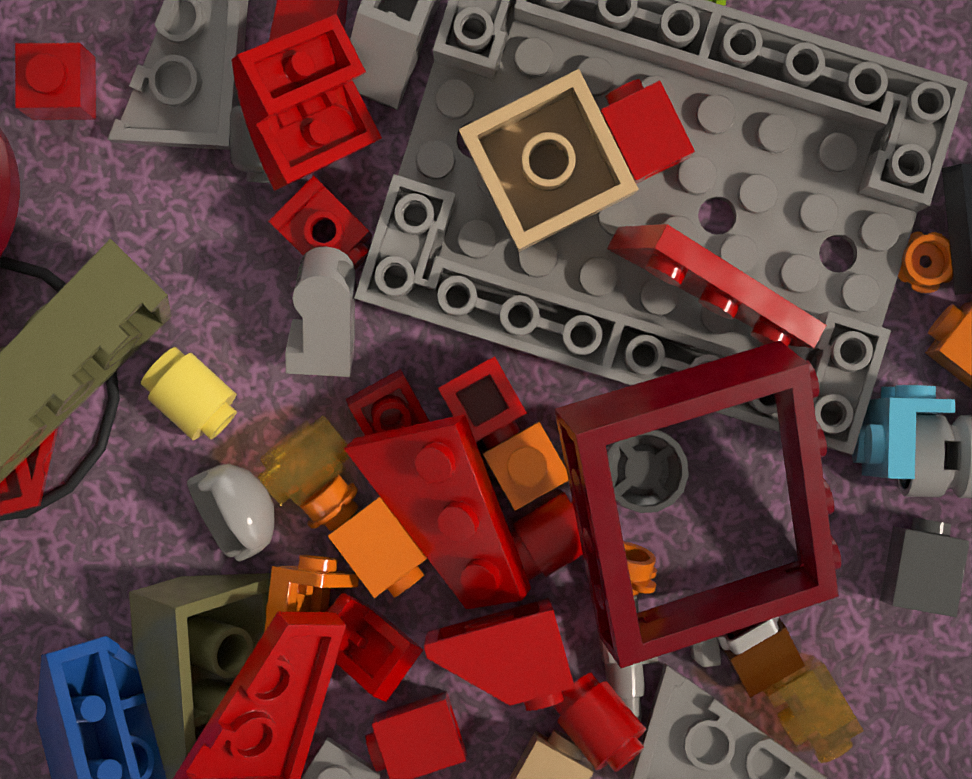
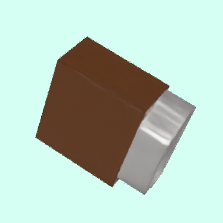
[716,617,805,698]

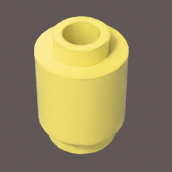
[141,347,237,440]

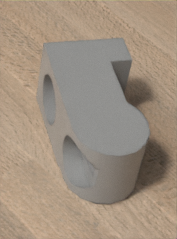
[285,246,355,377]

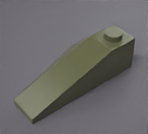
[129,573,271,779]

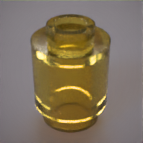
[257,415,350,507]

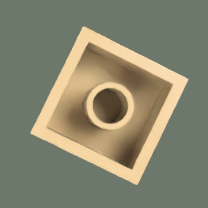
[459,69,639,252]

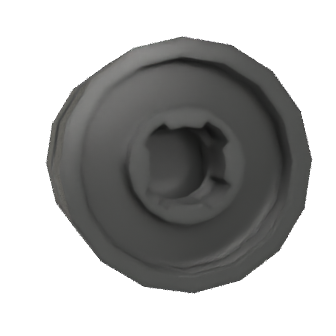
[606,430,689,513]

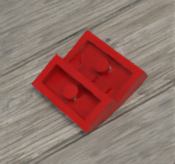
[231,14,382,191]

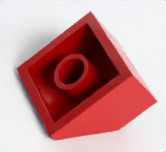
[423,598,575,711]

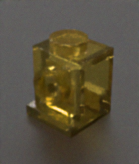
[761,656,864,763]

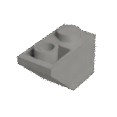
[350,0,441,110]

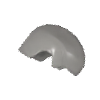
[187,464,275,561]

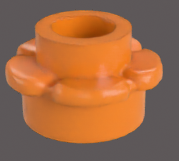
[898,231,953,293]
[300,473,358,531]

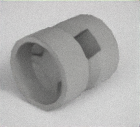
[898,414,972,499]

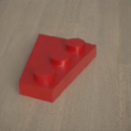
[607,224,827,348]
[343,414,531,609]
[173,611,347,779]

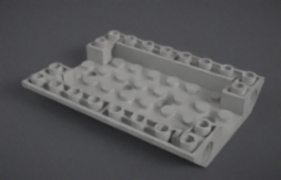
[354,0,968,455]

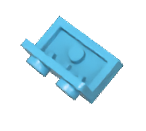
[852,385,955,479]

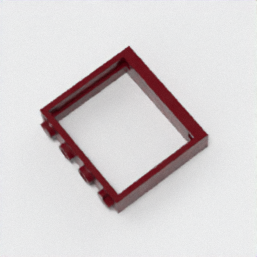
[555,341,842,668]

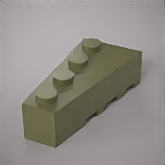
[0,239,172,483]

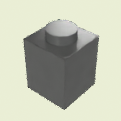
[880,517,970,618]

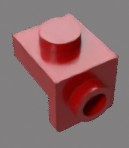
[325,593,424,702]

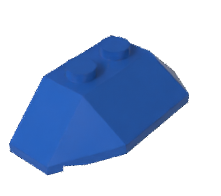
[36,636,166,779]

